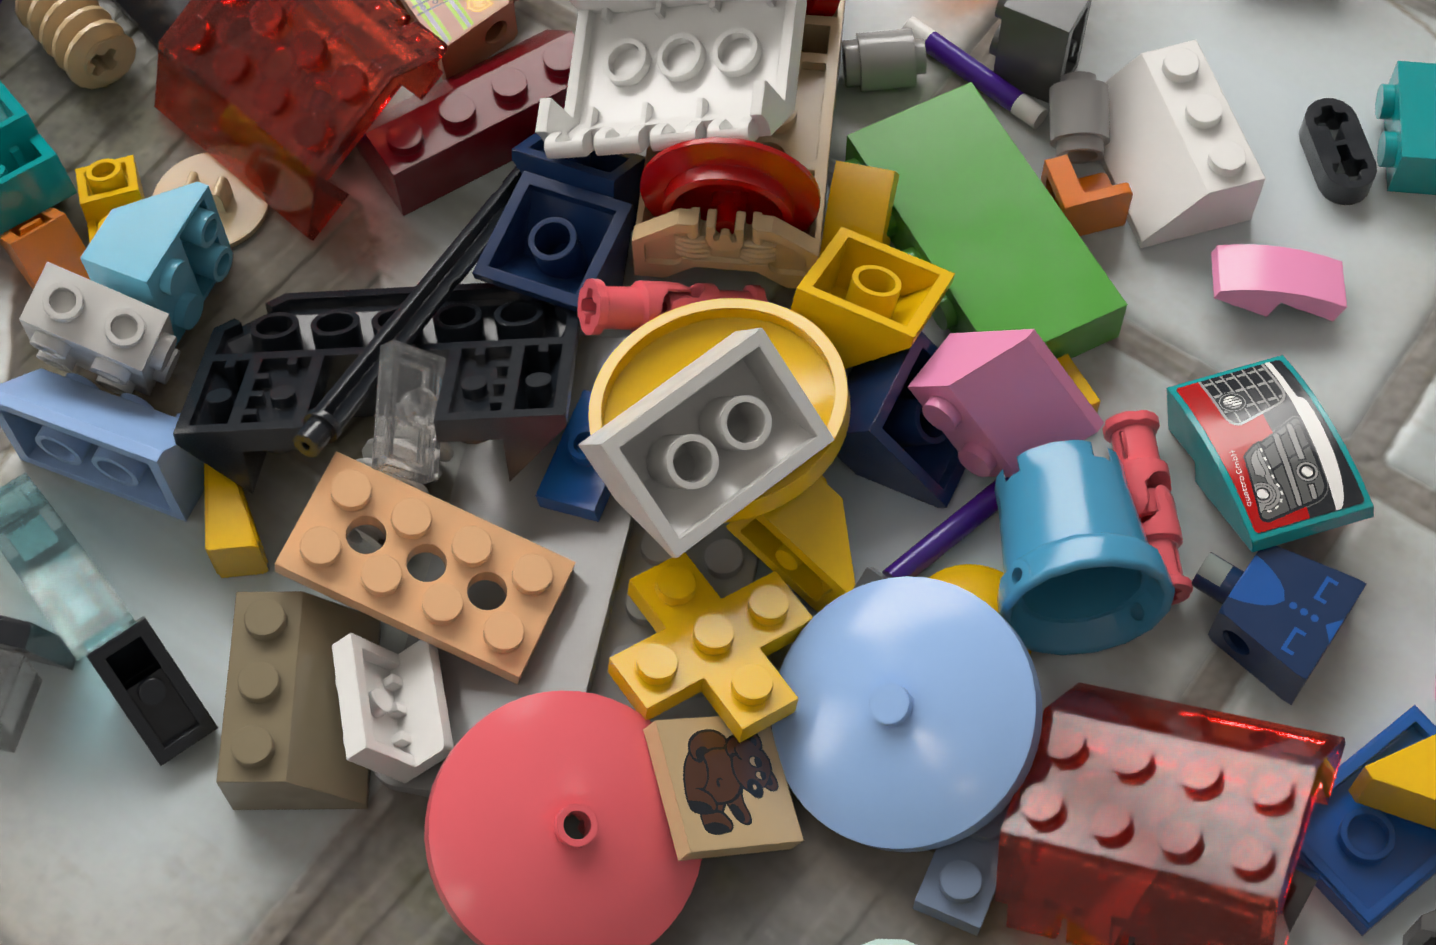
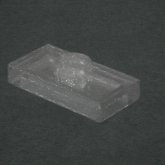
[372,340,446,484]

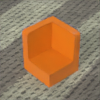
[1041,155,1133,236]

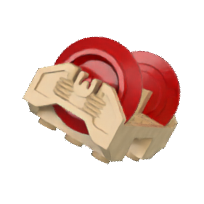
[632,0,846,289]

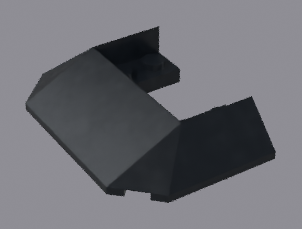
[173,283,581,494]

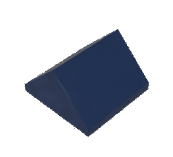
[472,171,635,312]

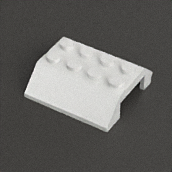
[535,0,807,159]

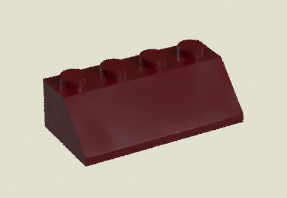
[347,29,575,216]

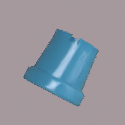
[995,440,1175,656]

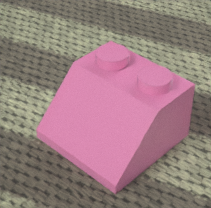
[908,329,1104,477]

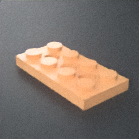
[274,451,576,685]

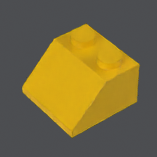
[790,227,955,369]

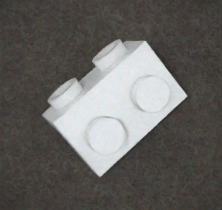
[332,633,454,783]

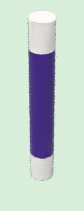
[902,16,1048,129]

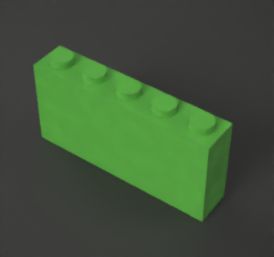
[844,82,1128,359]

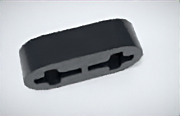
[1299,98,1377,205]

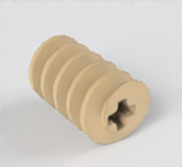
[15,0,136,89]

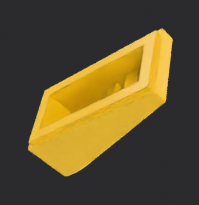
[204,463,269,578]

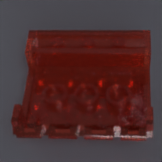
[154,0,447,241]
[995,682,1346,945]

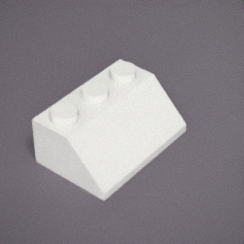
[1100,40,1266,249]
[578,328,835,558]

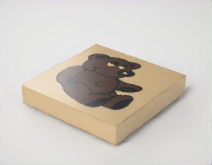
[643,716,804,861]

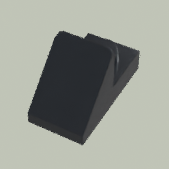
[85,616,218,766]

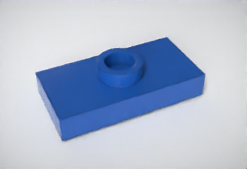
[535,390,611,522]

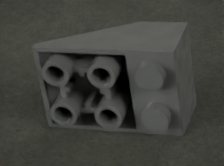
[989,0,1092,103]

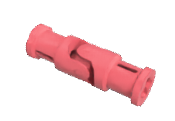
[577,278,769,335]
[1102,410,1193,605]

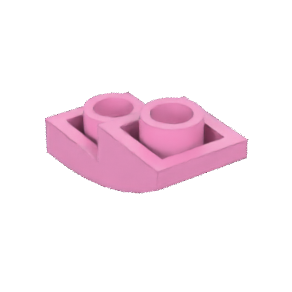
[1211,244,1347,321]

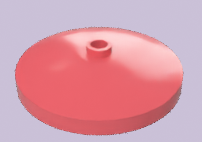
[424,690,702,945]

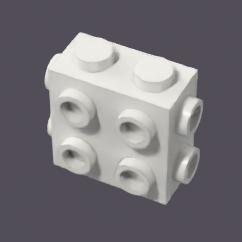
[19,261,180,396]

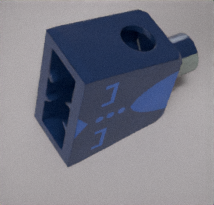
[1192,546,1367,705]

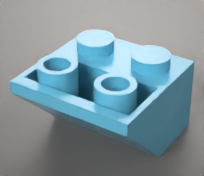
[80,181,233,347]

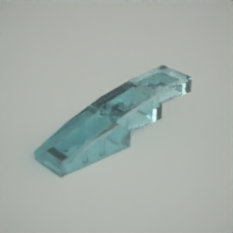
[0,472,136,661]

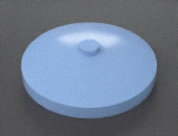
[772,576,1043,852]

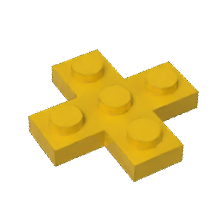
[608,552,813,743]

